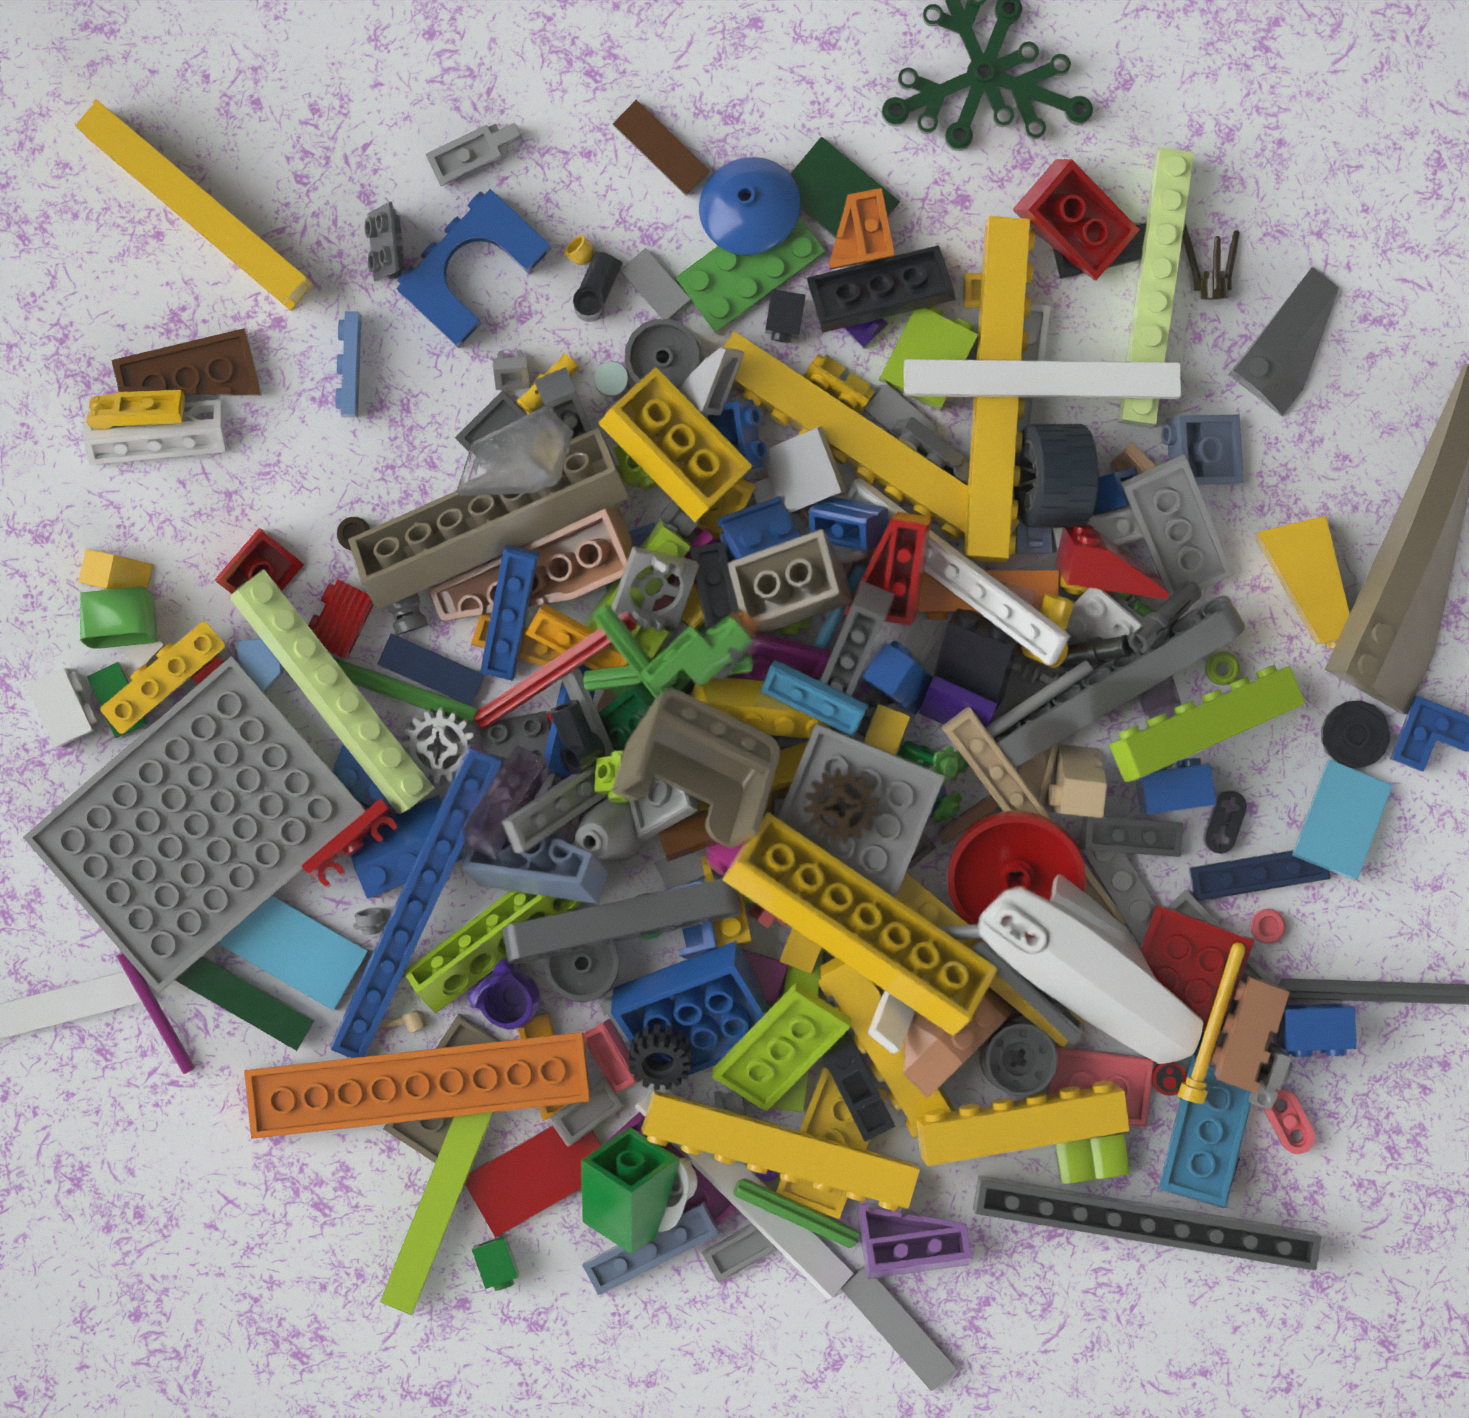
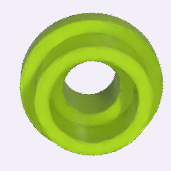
[1205,651,1240,686]

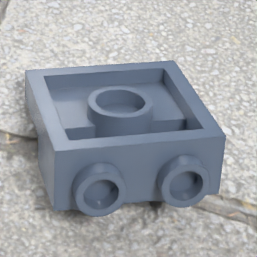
[1161,414,1244,486]

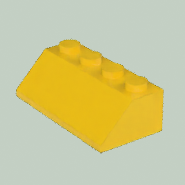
[598,367,752,522]

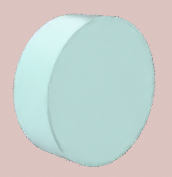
[594,362,628,397]

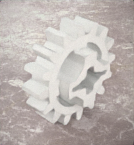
[401,707,477,783]

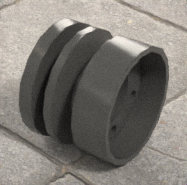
[979,1021,1058,1096]

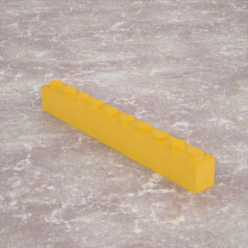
[963,216,1035,563]
[723,331,1020,541]

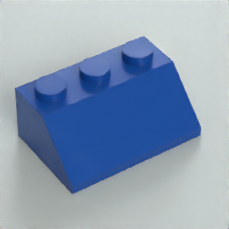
[351,795,465,899]

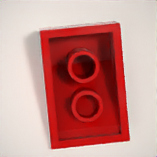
[1012,159,1140,281]
[1055,524,1169,599]

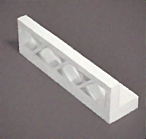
[83,399,226,465]

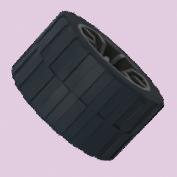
[1014,424,1099,528]

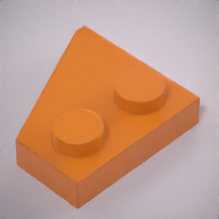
[829,188,895,270]

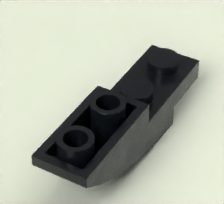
[822,1000,896,1142]

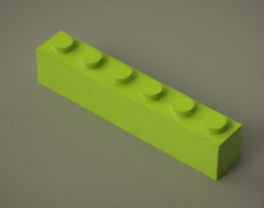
[1109,664,1306,782]

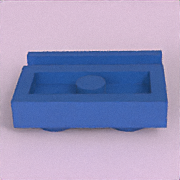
[717,496,801,560]

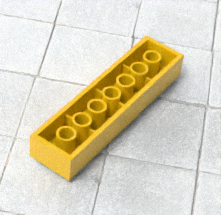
[722,812,998,1036]

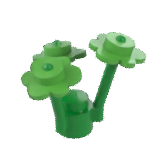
[897,741,969,824]

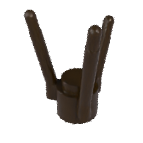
[1182,223,1240,299]

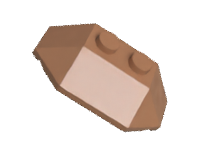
[903,986,1015,1098]

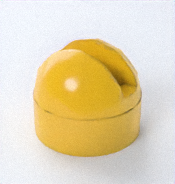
[564,235,594,265]

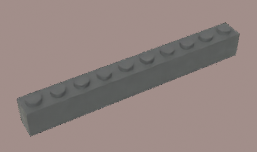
[973,1175,1322,1271]

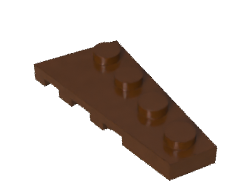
[111,328,262,396]

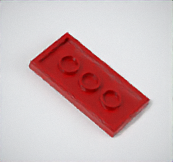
[465,1125,602,1238]

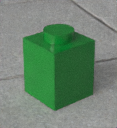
[472,1234,519,1291]

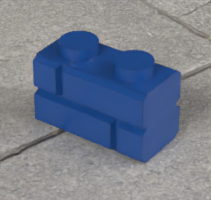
[809,497,889,552]

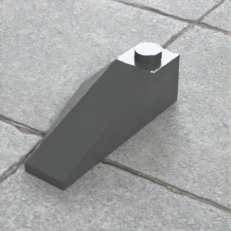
[1228,267,1339,416]

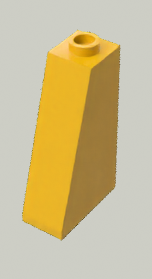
[1254,516,1350,649]

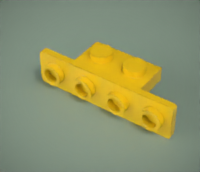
[100,621,226,734]

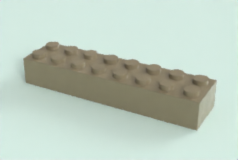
[348,427,629,610]

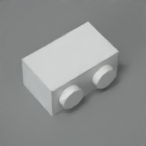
[26,668,98,747]

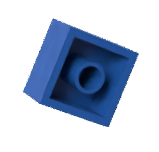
[1135,758,1216,815]
[1276,1003,1357,1057]

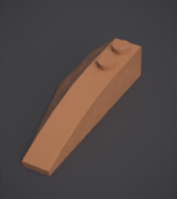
[428,507,632,621]

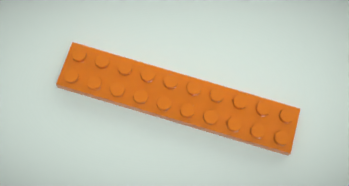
[244,1032,591,1139]

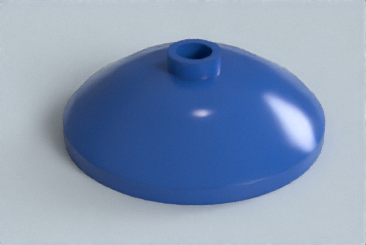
[699,157,801,256]

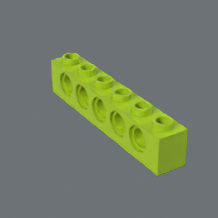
[404,891,583,1014]

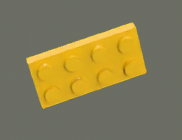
[776,1066,888,1219]

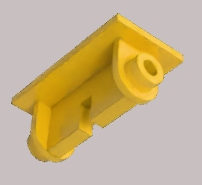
[803,354,875,414]

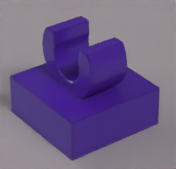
[843,318,888,349]

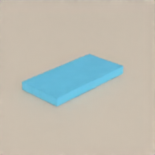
[218,895,369,1011]

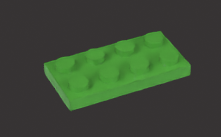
[675,216,825,334]

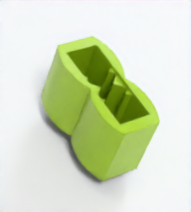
[1054,1132,1130,1184]

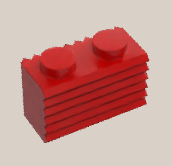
[308,579,374,660]

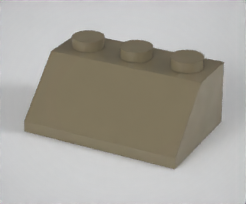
[727,529,853,634]

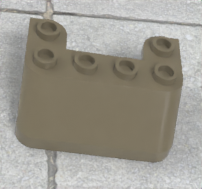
[612,689,780,849]

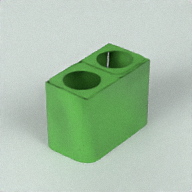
[80,586,158,649]

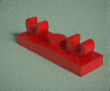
[301,798,398,888]

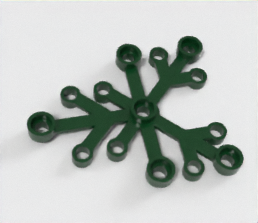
[881,0,1093,151]

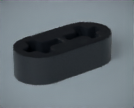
[1203,791,1247,854]

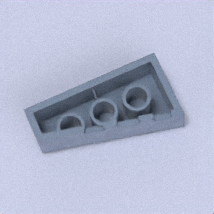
[462,807,608,903]

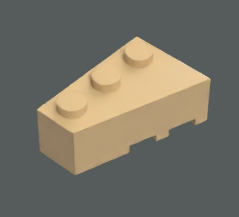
[1047,744,1107,818]

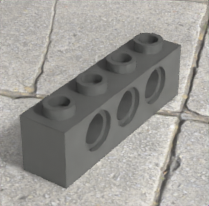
[820,581,894,697]

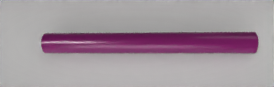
[116,952,195,1074]

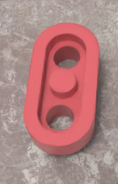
[1263,1088,1315,1154]

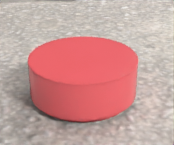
[1250,909,1286,943]

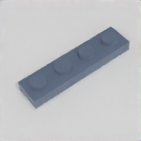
[582,1201,720,1295]

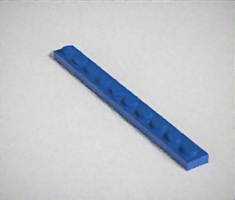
[330,745,502,1058]

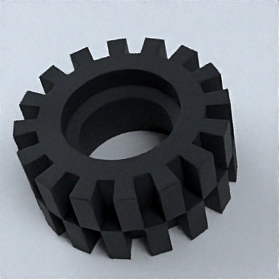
[628,1024,692,1090]

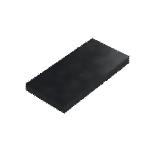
[807,245,956,333]

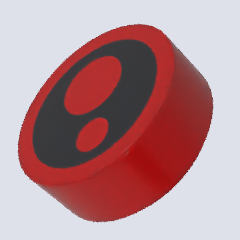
[1152,1062,1187,1096]

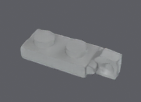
[425,123,522,187]

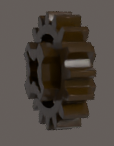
[804,767,880,844]

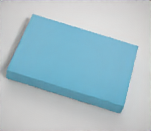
[1292,760,1393,881]

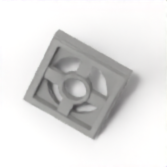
[612,547,699,632]

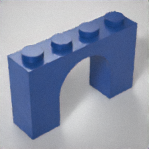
[396,189,552,349]

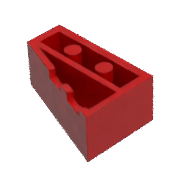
[843,512,932,626]

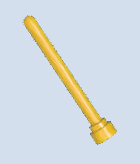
[1178,942,1245,1104]

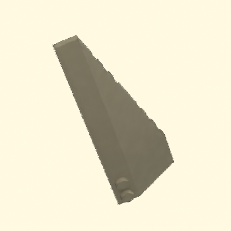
[1324,364,1469,715]

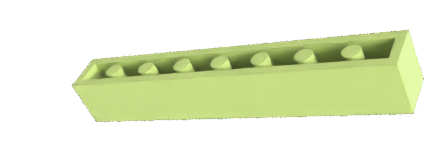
[1118,147,1194,428]
[229,570,435,814]

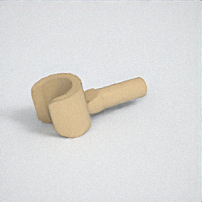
[377,1010,426,1034]

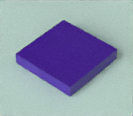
[919,676,997,727]

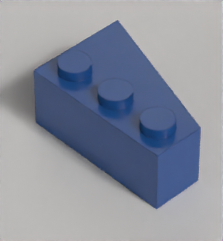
[859,640,933,716]

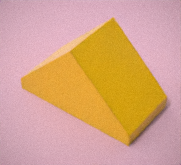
[78,549,154,590]

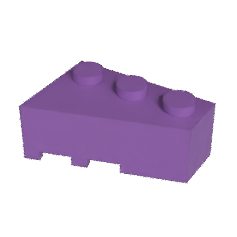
[857,1204,972,1279]

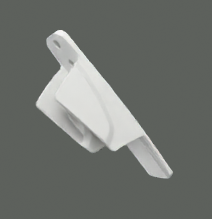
[979,875,1203,1064]

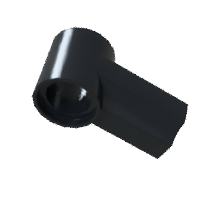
[573,251,623,322]
[550,700,606,775]

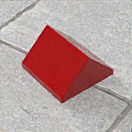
[214,528,305,594]

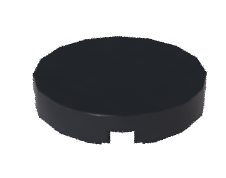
[1321,701,1390,768]

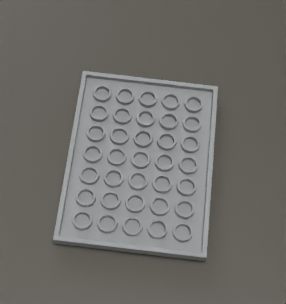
[23,656,366,994]

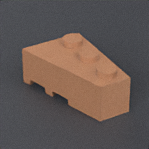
[1210,974,1290,1094]

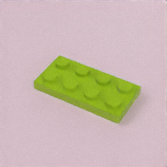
[711,983,851,1112]

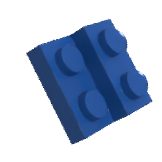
[707,399,767,470]

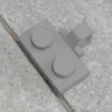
[1248,1042,1293,1110]

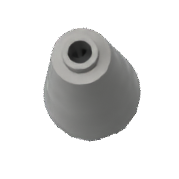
[575,796,646,861]

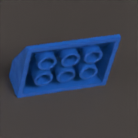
[611,941,770,1075]

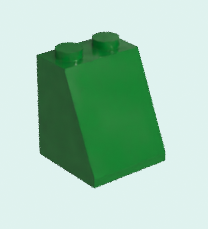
[581,1127,680,1254]

